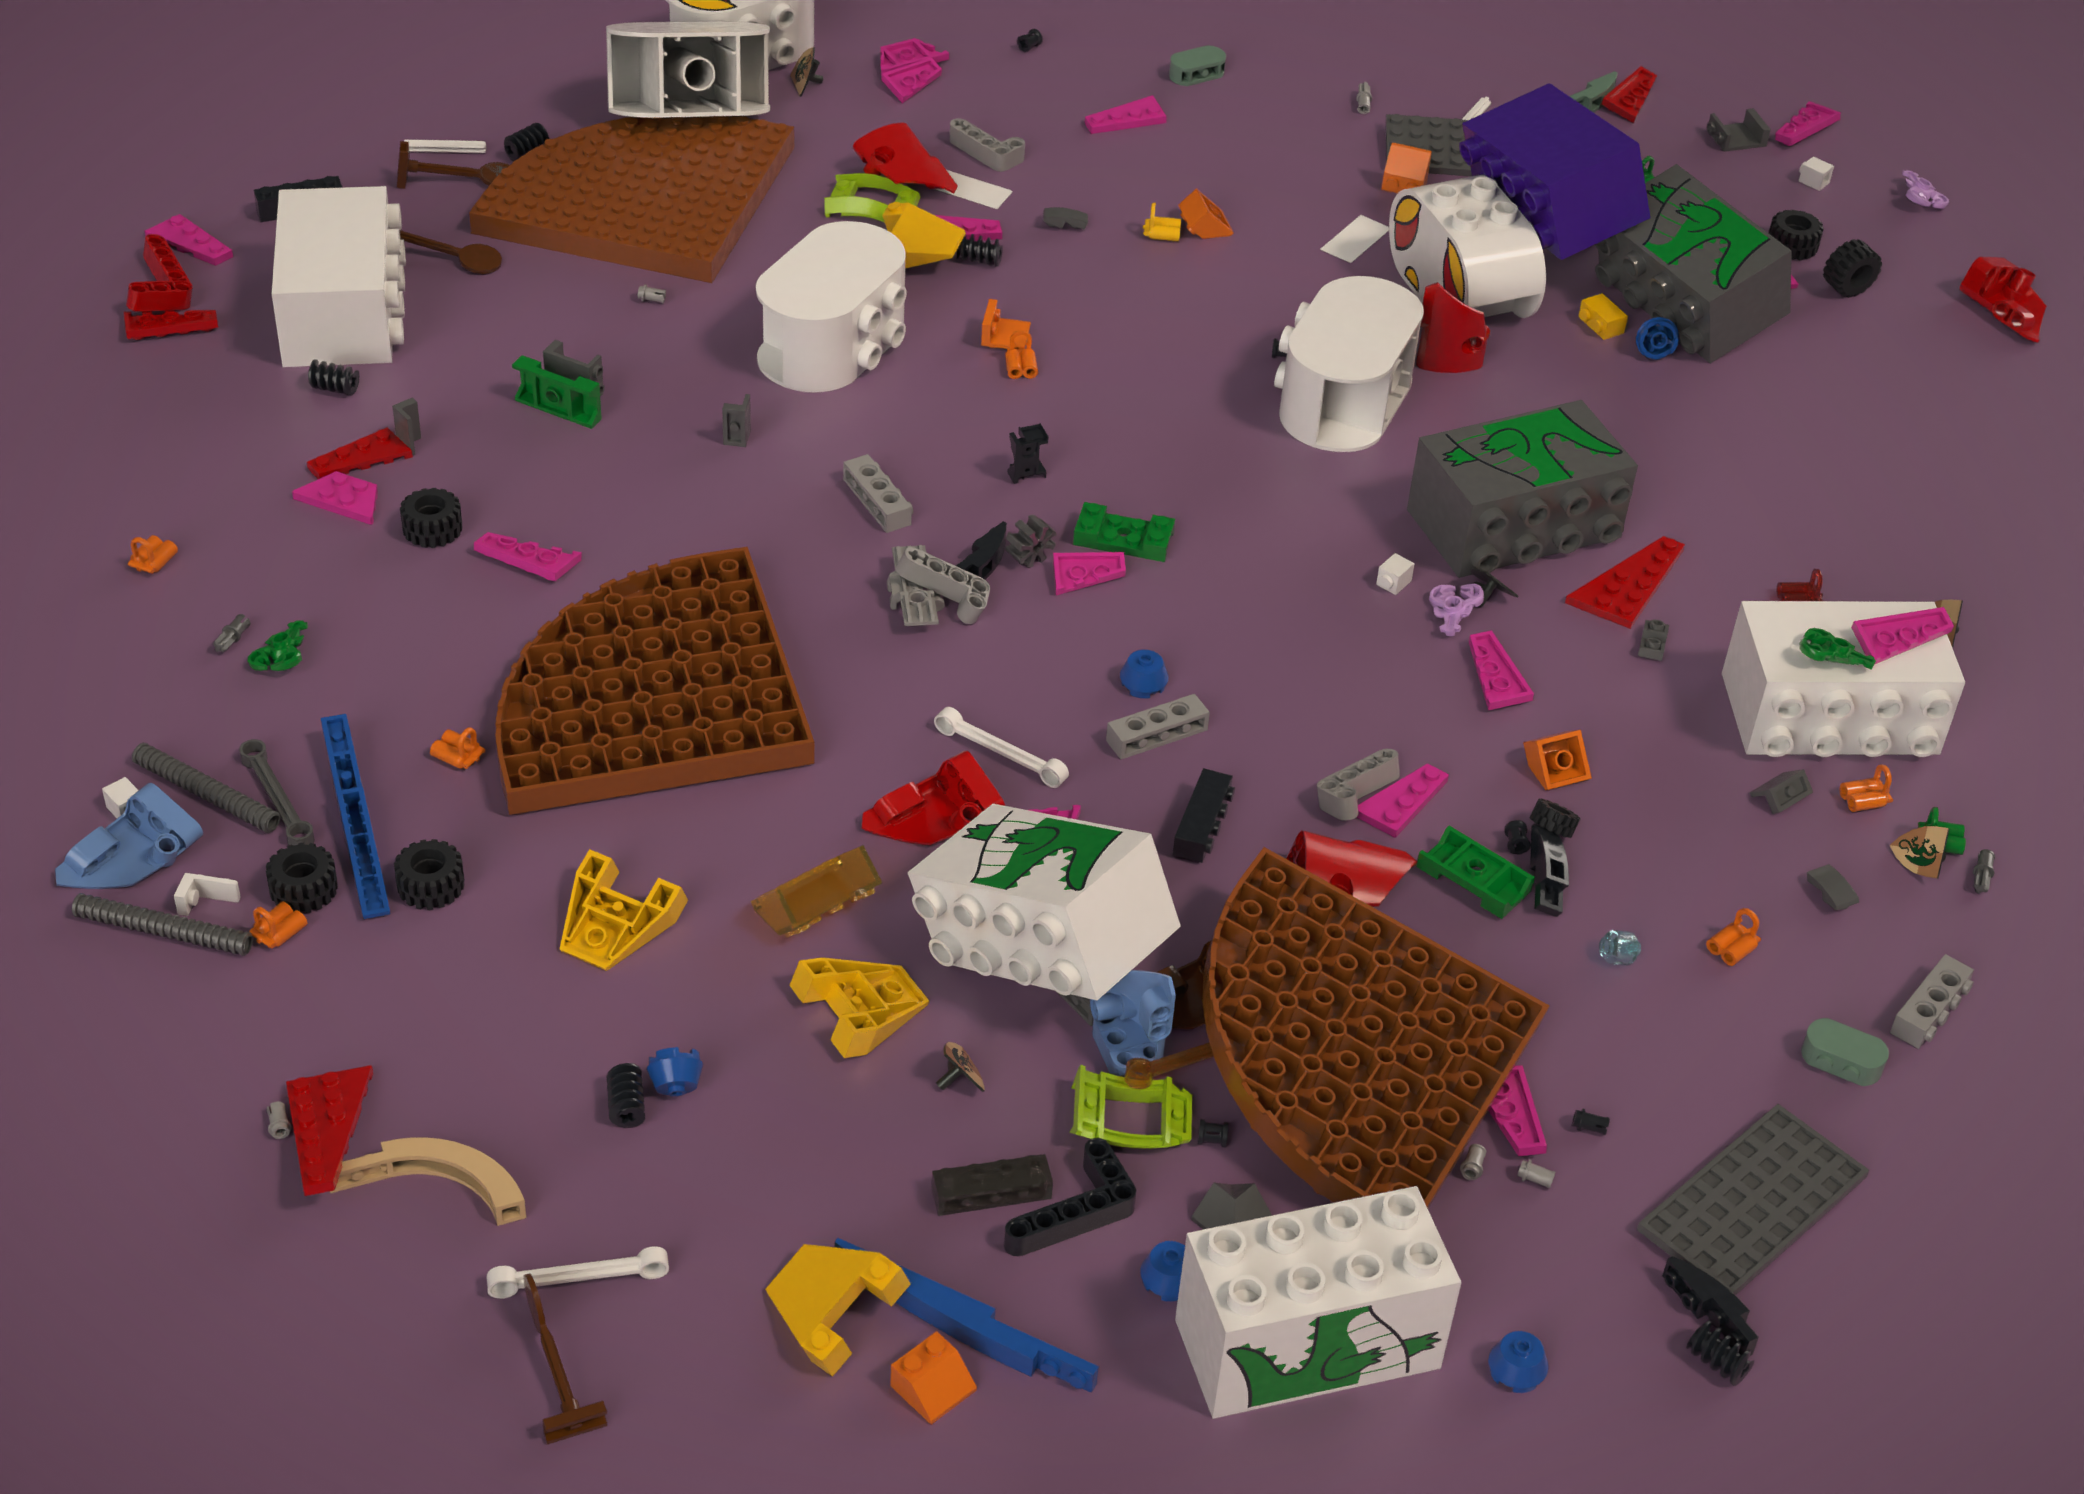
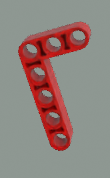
[126,234,193,312]

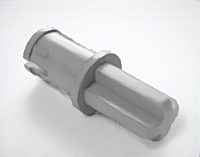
[1356,82,1372,114]

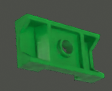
[512,355,602,429]
[1073,502,1175,562]
[1416,826,1535,919]

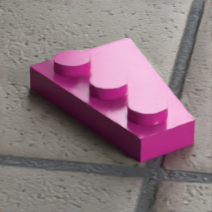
[881,57,942,103]
[1053,552,1126,596]

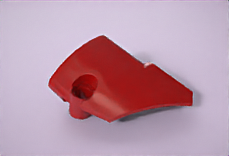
[853,123,958,194]
[1959,257,2047,343]
[1416,282,1491,373]
[861,751,1005,845]
[1286,830,1418,907]

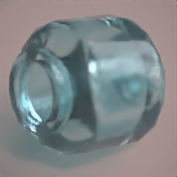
[1599,930,1641,965]

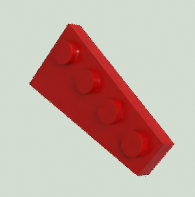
[124,310,218,340]

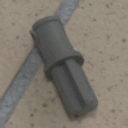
[213,614,250,653]
[1973,849,1995,893]

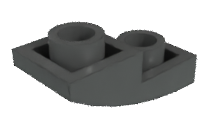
[1043,207,1088,230]
[1638,619,1669,661]
[1807,864,1859,910]

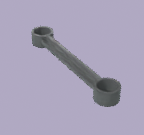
[239,739,315,846]

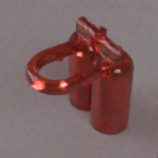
[1776,569,1823,601]

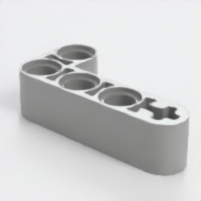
[949,118,1025,172]
[896,547,990,624]
[1317,749,1400,820]

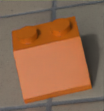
[1381,142,1432,193]
[1178,188,1234,239]
[1523,730,1592,790]
[890,1331,977,1425]

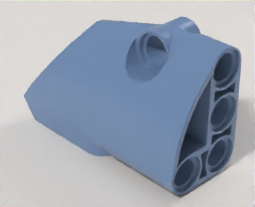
[55,783,203,889]
[1090,970,1176,1080]

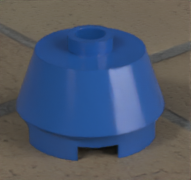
[1636,317,1679,359]
[1120,650,1169,698]
[646,1047,703,1097]
[1140,1241,1185,1302]
[1488,1331,1549,1393]

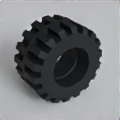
[1769,210,1824,260]
[1823,239,1882,298]
[400,488,463,548]
[394,839,465,910]
[266,843,338,913]

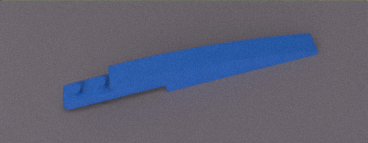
[321,714,391,919]
[835,1238,1099,1393]

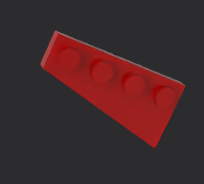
[1601,66,1657,123]
[307,427,413,479]

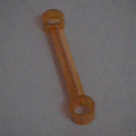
[1124,1042,1214,1089]

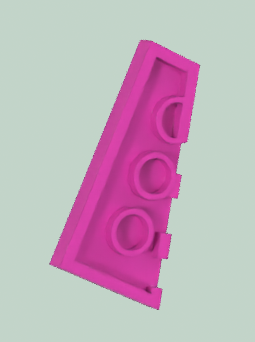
[1775,101,1841,146]
[935,215,1002,241]
[474,532,582,581]
[1851,607,1954,665]
[1356,763,1449,838]
[1488,1065,1547,1156]

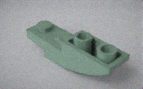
[1570,71,1618,113]

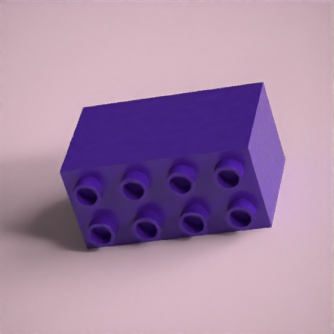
[1459,83,1651,260]

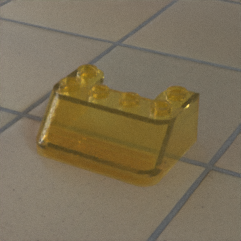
[750,845,882,938]

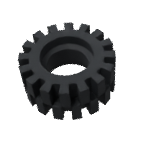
[1529,798,1581,838]

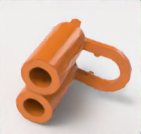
[1005,330,1038,379]
[128,535,178,574]
[430,727,486,769]
[1839,764,1893,812]
[249,902,308,949]
[1706,908,1761,966]

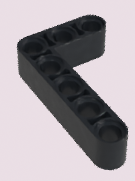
[1004,1138,1136,1257]

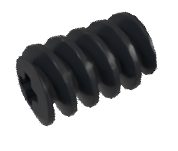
[504,123,549,162]
[956,234,1003,266]
[308,359,360,396]
[606,1063,645,1128]
[1686,1320,1754,1386]

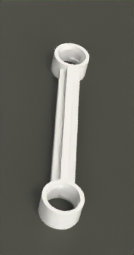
[934,707,1069,788]
[487,1247,669,1299]

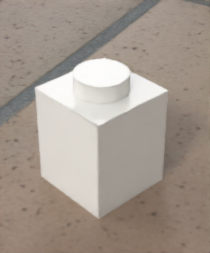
[1799,156,1834,191]
[1376,553,1415,595]
[102,777,138,818]

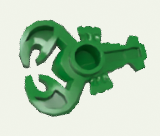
[247,620,308,671]
[1799,628,1876,670]

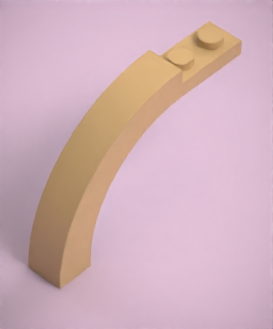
[330,1138,526,1226]

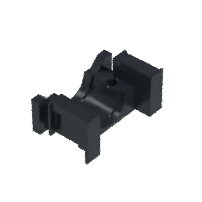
[1007,423,1049,484]

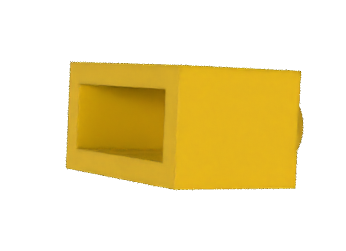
[1578,293,1628,340]

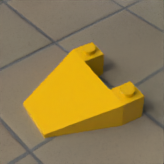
[882,202,966,268]
[559,849,688,971]
[789,957,929,1058]
[765,1244,911,1377]

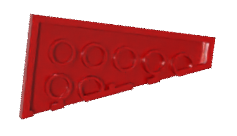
[1565,536,1685,629]
[286,1065,373,1196]

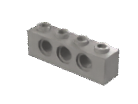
[843,454,913,533]
[1106,694,1210,760]
[1890,954,1974,1049]

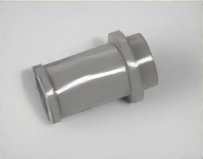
[638,284,666,304]
[267,1101,292,1139]
[1460,1144,1486,1180]
[1517,1159,1556,1189]

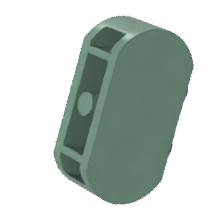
[1169,45,1226,86]
[1801,1018,1889,1086]

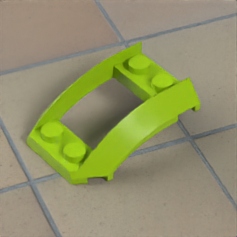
[824,173,921,223]
[1069,1065,1192,1148]

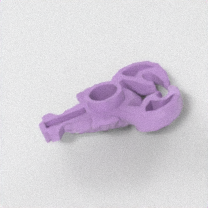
[1902,170,1949,209]
[1429,583,1484,636]

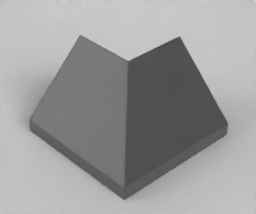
[1191,1182,1272,1229]

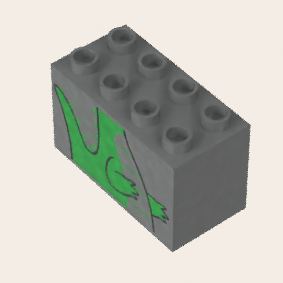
[1595,164,1792,364]
[1407,400,1638,578]

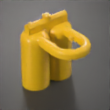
[1143,202,1181,242]

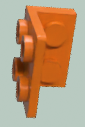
[981,299,1031,349]

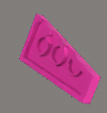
[1085,95,1167,134]
[144,214,233,266]
[1469,630,1534,710]

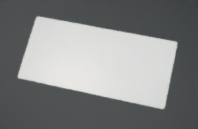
[935,170,1013,209]
[1320,215,1389,263]

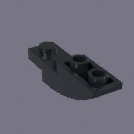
[956,521,1007,580]
[1530,824,1569,917]
[1662,1256,1759,1356]

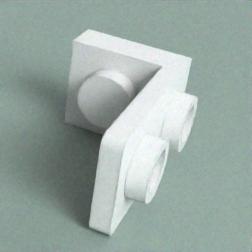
[174,873,241,916]

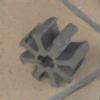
[1005,515,1057,568]

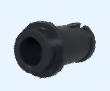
[1572,1108,1610,1135]

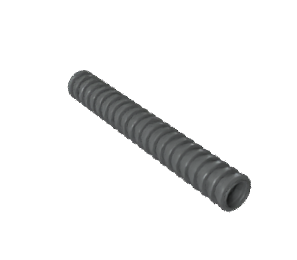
[132,742,280,833]
[72,893,253,956]

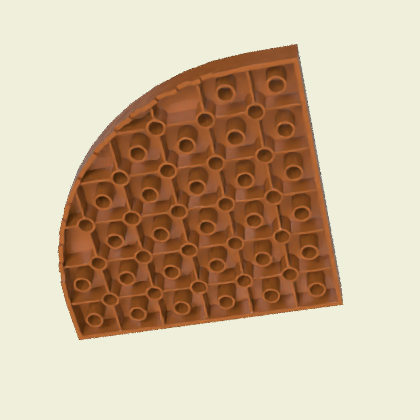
[469,116,794,283]
[495,546,815,815]
[1202,847,1550,1209]

